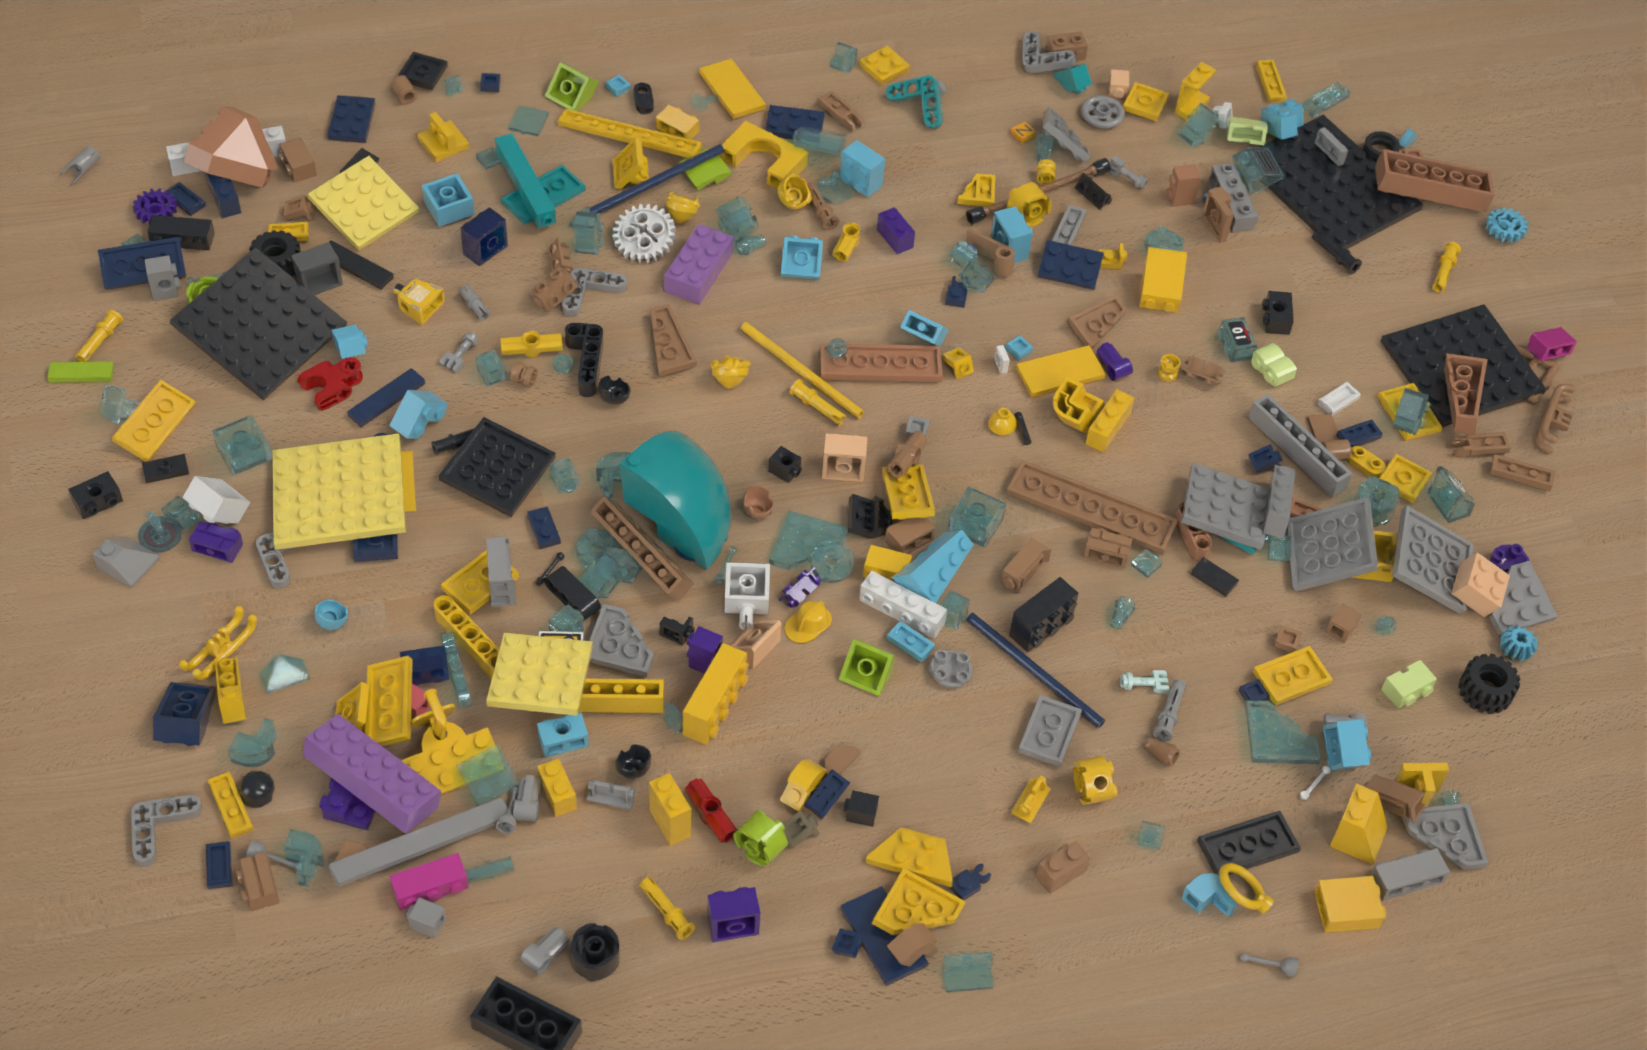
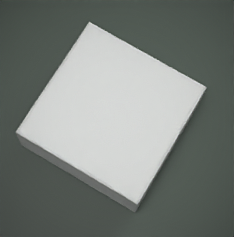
[994,345,1010,374]

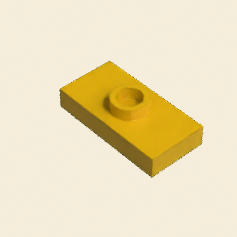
[268,222,309,241]

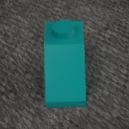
[1053,63,1092,94]

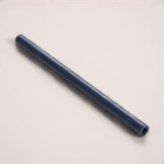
[587,144,724,218]
[967,612,1105,728]

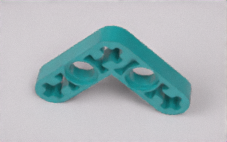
[886,75,943,129]

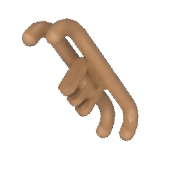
[1535,384,1576,454]

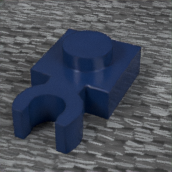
[945,276,968,308]
[950,864,991,900]

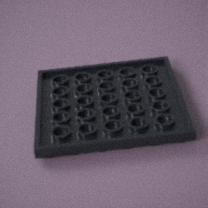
[170,247,347,401]
[1381,304,1546,427]

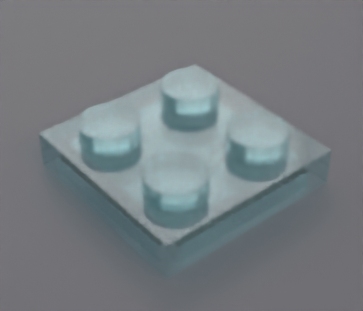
[457,744,520,806]

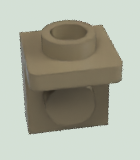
[783,811,820,847]

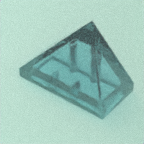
[259,654,310,694]

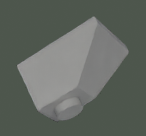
[93,537,160,588]

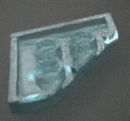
[769,511,849,570]
[1245,700,1321,764]

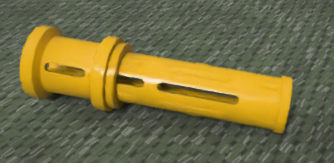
[1432,242,1461,293]
[75,309,123,362]
[789,379,846,426]
[639,876,695,940]

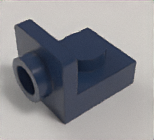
[1248,444,1283,474]

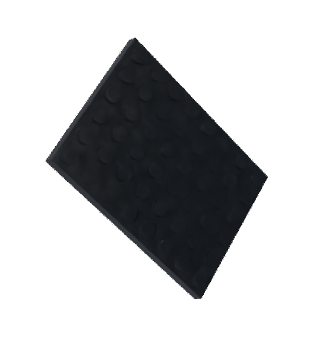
[1239,114,1424,249]

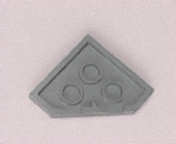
[1043,107,1091,162]
[1490,561,1558,636]
[589,604,654,677]
[1402,803,1489,870]

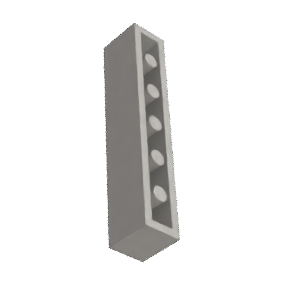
[1248,394,1353,498]

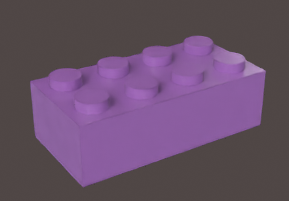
[664,224,734,305]

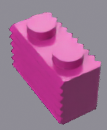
[1527,327,1577,361]

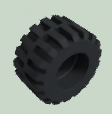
[249,230,301,277]
[1458,654,1520,714]

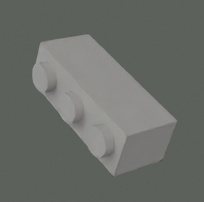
[1371,848,1450,901]

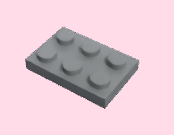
[1018,695,1082,767]

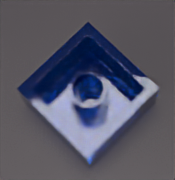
[460,207,508,267]

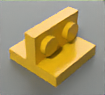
[417,112,469,162]
[612,138,649,190]
[335,682,369,733]
[1394,763,1449,807]

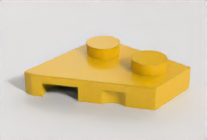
[957,173,996,207]

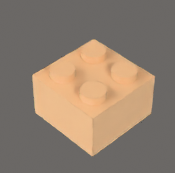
[822,433,867,482]
[1451,553,1510,617]

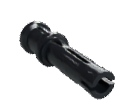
[1312,229,1362,274]

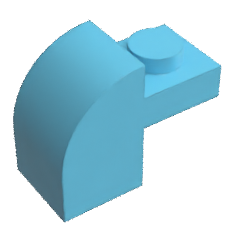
[1181,873,1238,917]

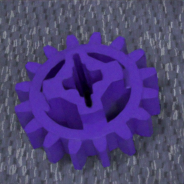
[133,188,177,225]

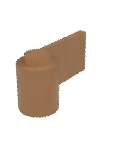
[966,228,1015,277]
[1307,414,1351,460]

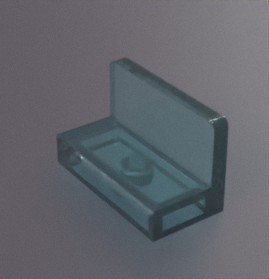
[942,952,994,992]

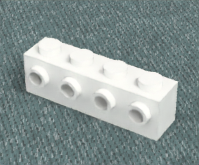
[859,571,947,639]

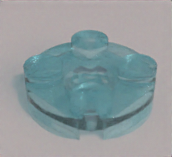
[1144,227,1184,253]
[576,528,619,570]
[810,540,854,583]

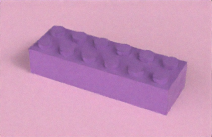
[303,714,441,834]

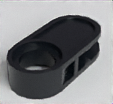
[634,82,654,115]

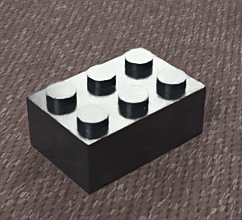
[1009,577,1079,652]

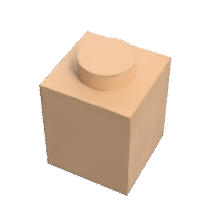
[1108,69,1129,99]

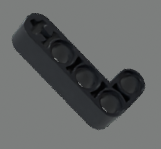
[565,322,603,397]

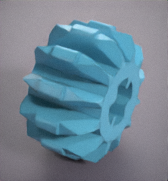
[1500,624,1538,662]

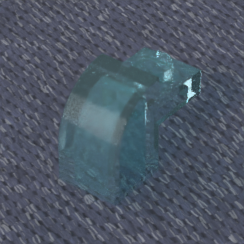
[99,384,141,424]
[596,452,631,498]
[228,718,277,767]
[284,829,325,886]

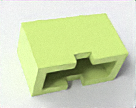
[1226,117,1268,145]
[1381,660,1437,709]

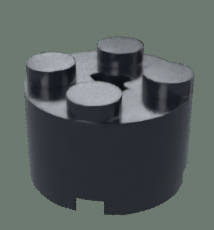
[570,923,620,982]

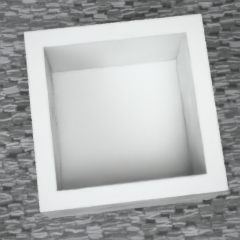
[183,476,250,524]

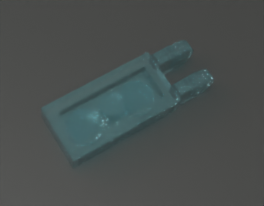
[1302,82,1350,118]

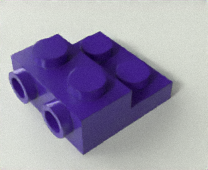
[320,778,376,830]

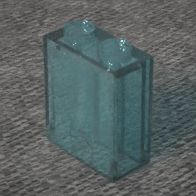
[793,126,847,156]

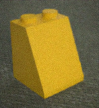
[1139,247,1187,313]
[1329,783,1388,865]

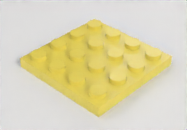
[308,156,419,251]
[486,633,593,716]

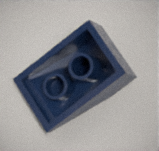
[153,682,216,746]

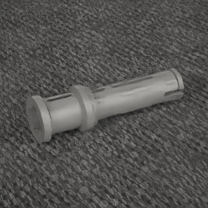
[1153,679,1186,741]

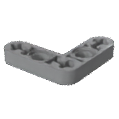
[1022,31,1076,73]
[562,268,627,317]
[256,531,295,589]
[131,795,202,867]

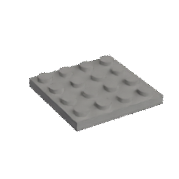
[1181,463,1269,550]
[1287,497,1378,592]
[1392,506,1474,614]

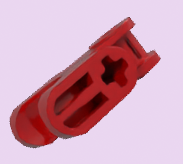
[297,357,363,411]

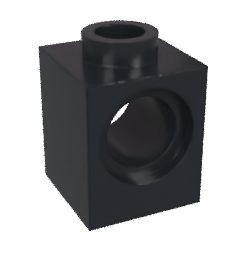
[768,446,802,483]

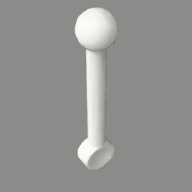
[1300,766,1331,801]

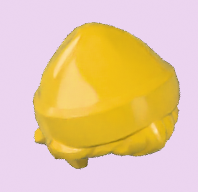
[778,173,812,210]
[665,192,700,224]
[710,355,751,389]

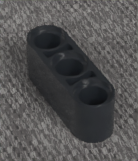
[544,566,601,621]

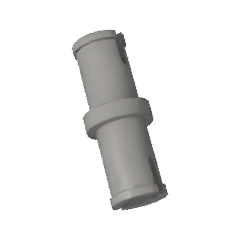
[459,284,490,321]

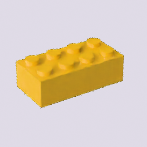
[683,643,749,745]

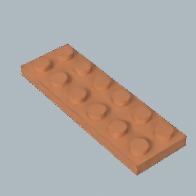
[820,343,942,382]

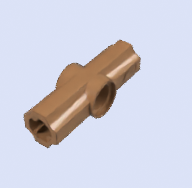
[888,430,927,478]

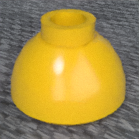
[988,408,1017,435]

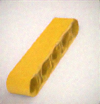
[433,595,500,679]

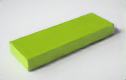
[48,361,114,383]

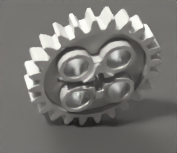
[612,203,676,264]

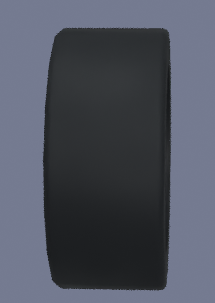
[1362,131,1400,162]

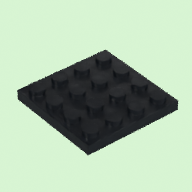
[439,417,556,517]

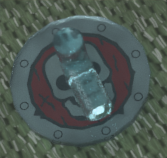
[816,171,853,204]
[138,511,182,553]

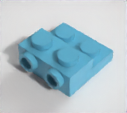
[781,236,823,280]

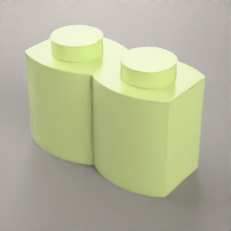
[1251,343,1297,387]

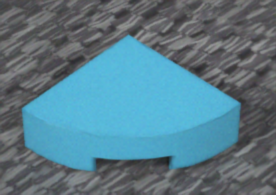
[1399,129,1418,148]

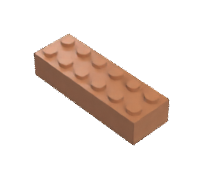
[1375,149,1495,212]

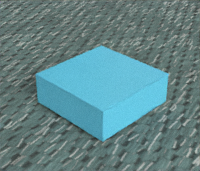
[605,74,631,97]
[1005,335,1033,361]

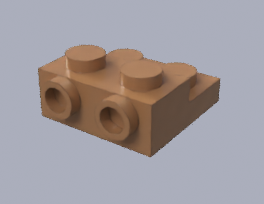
[1202,187,1234,243]

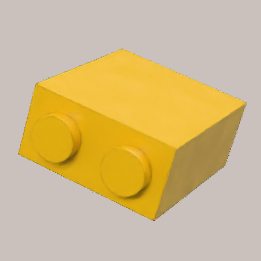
[649,773,691,846]
[1314,876,1386,933]

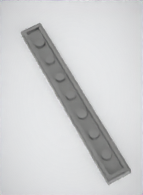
[328,798,508,887]

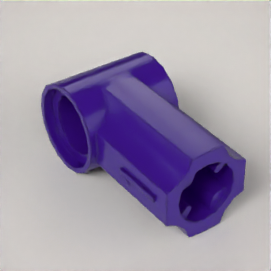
[1096,342,1133,381]

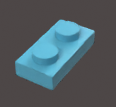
[887,621,935,663]

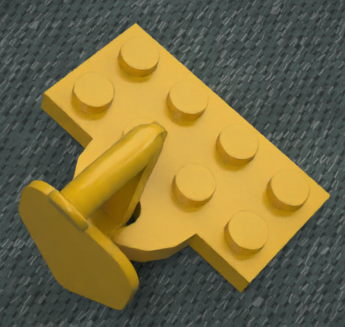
[401,689,505,796]

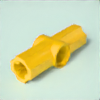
[500,331,563,358]

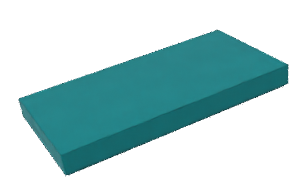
[501,164,586,225]

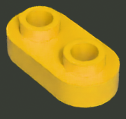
[1347,446,1386,479]

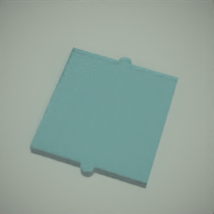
[509,105,549,136]

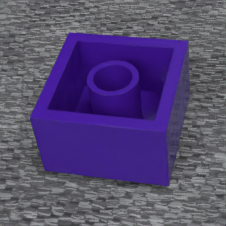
[707,887,761,943]

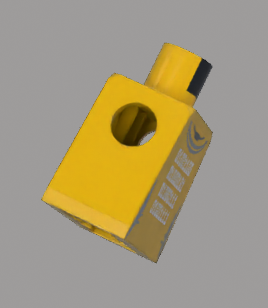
[393,279,445,325]

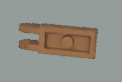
[817,91,864,132]
[1450,432,1511,457]

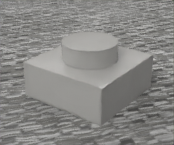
[905,416,930,437]

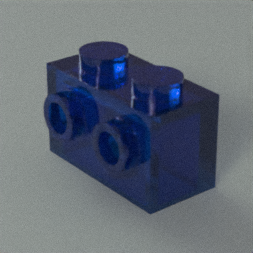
[400,645,450,686]

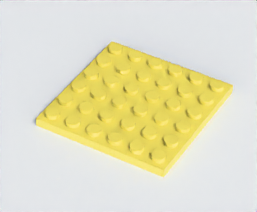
[273,433,406,550]

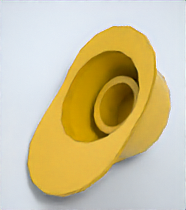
[784,601,832,644]

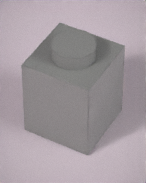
[407,897,447,939]

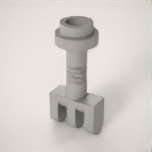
[1109,156,1148,189]
[439,332,478,373]

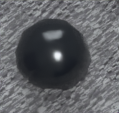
[599,375,631,405]
[615,744,651,779]
[239,771,275,808]

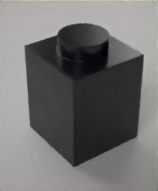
[843,790,879,827]

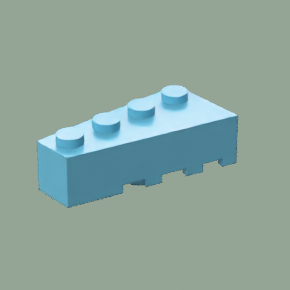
[892,529,974,603]

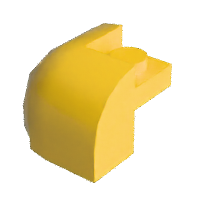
[1053,376,1105,433]

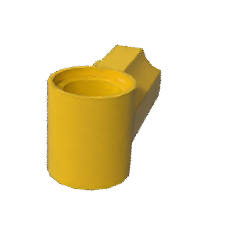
[833,222,860,262]

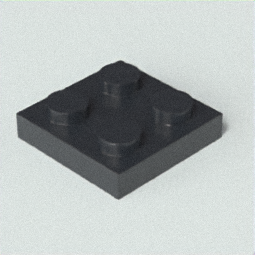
[398,52,448,90]

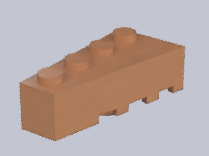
[1444,353,1487,435]

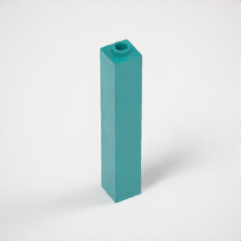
[494,133,556,228]

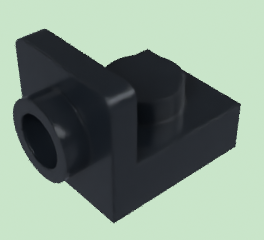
[659,616,695,646]

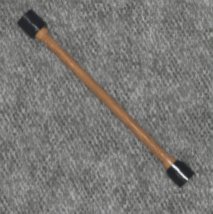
[966,158,1111,225]

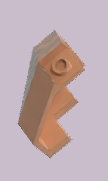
[184,107,279,188]

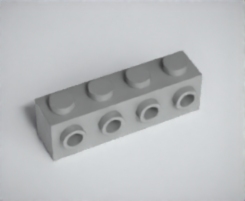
[1209,163,1258,233]

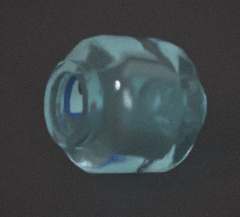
[949,241,979,270]

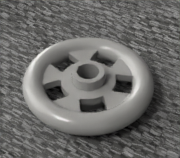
[1081,96,1125,129]

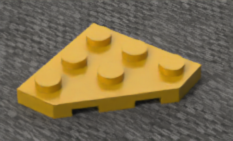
[872,868,966,935]

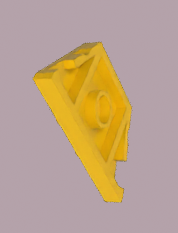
[866,827,953,887]

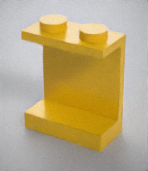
[1175,62,1217,122]

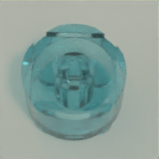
[716,196,758,243]
[1354,476,1399,527]

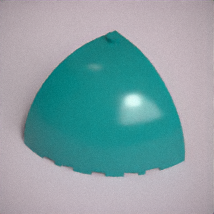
[620,431,732,570]

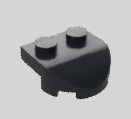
[848,494,893,539]

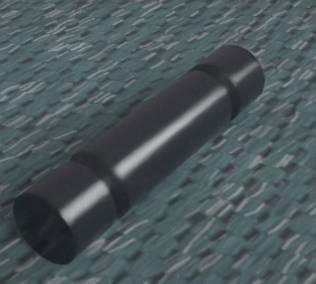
[1014,412,1032,445]

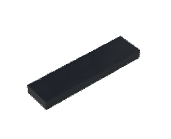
[329,240,394,290]

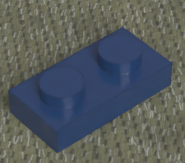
[527,506,561,549]

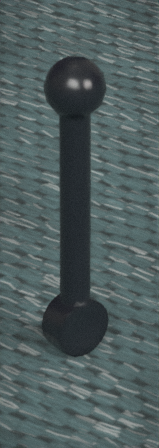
[535,552,565,586]

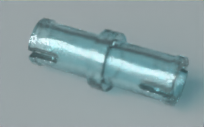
[465,856,514,884]

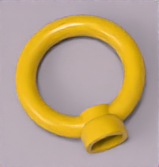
[1219,863,1274,914]

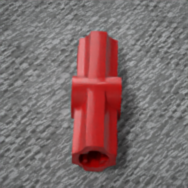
[685,778,737,843]

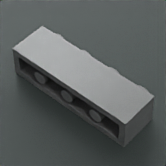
[1263,465,1295,538]

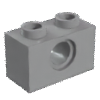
[145,256,181,301]

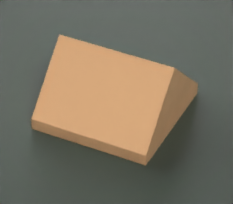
[730,620,782,669]

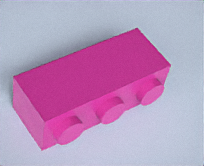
[390,853,469,911]

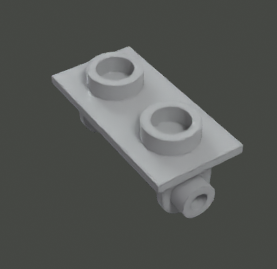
[586,779,637,810]

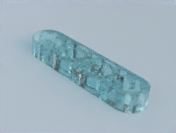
[441,632,472,708]

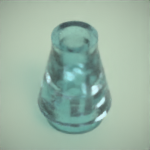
[736,235,766,256]
[1110,596,1135,629]

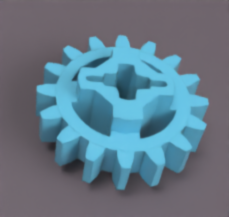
[1486,207,1528,243]

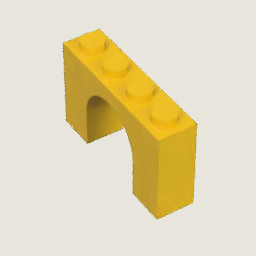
[720,121,808,189]

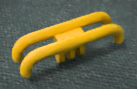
[179,605,257,681]

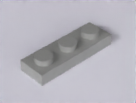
[1052,205,1087,245]

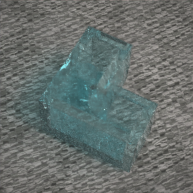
[579,547,643,598]

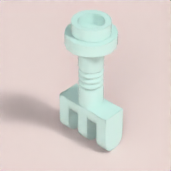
[1120,670,1170,694]

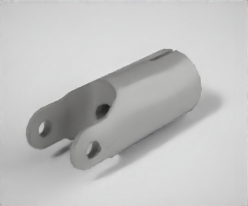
[60,146,100,185]

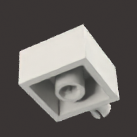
[724,562,770,630]

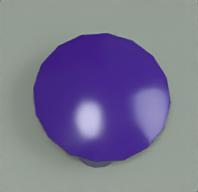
[1490,544,1530,573]

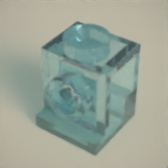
[549,457,579,493]

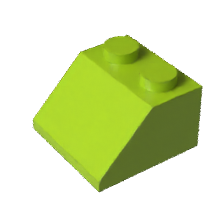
[545,62,599,111]

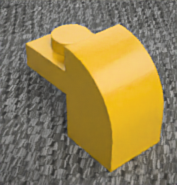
[779,759,827,812]

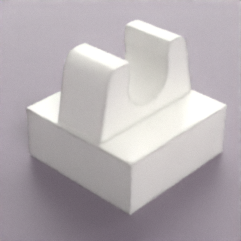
[1212,102,1233,129]

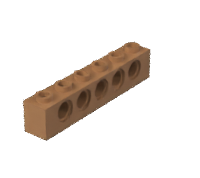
[590,496,694,599]

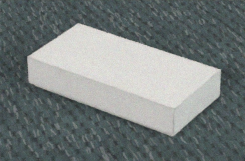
[1317,382,1361,416]

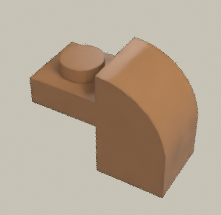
[887,923,939,967]

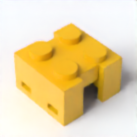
[1351,531,1397,582]

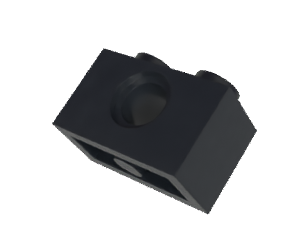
[1262,291,1294,335]
[68,471,123,519]

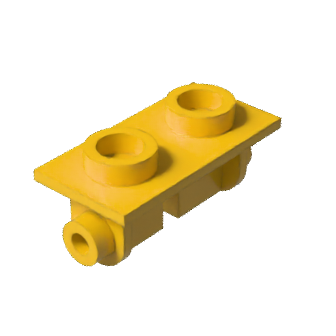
[1011,776,1051,824]

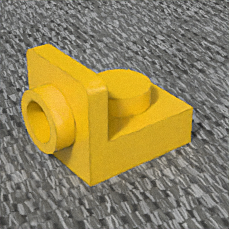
[1098,243,1127,270]
[942,347,974,379]

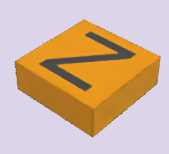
[1010,121,1037,144]

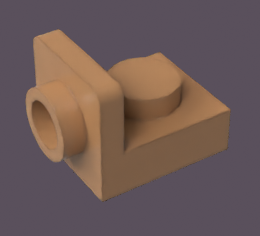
[283,195,316,221]

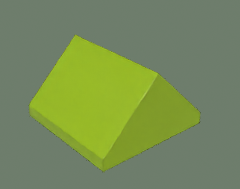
[839,638,895,696]

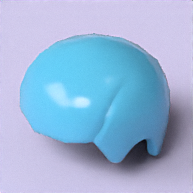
[314,599,349,630]

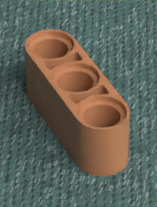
[1175,502,1212,562]

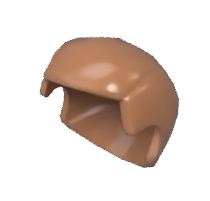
[742,486,774,519]

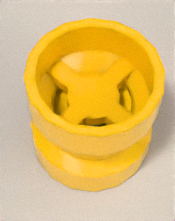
[1037,159,1056,185]
[1158,354,1181,382]

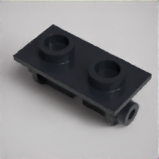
[1075,172,1112,210]

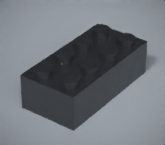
[470,976,582,1050]

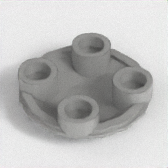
[929,649,973,688]

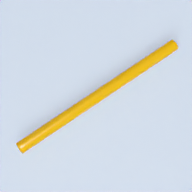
[741,322,864,419]

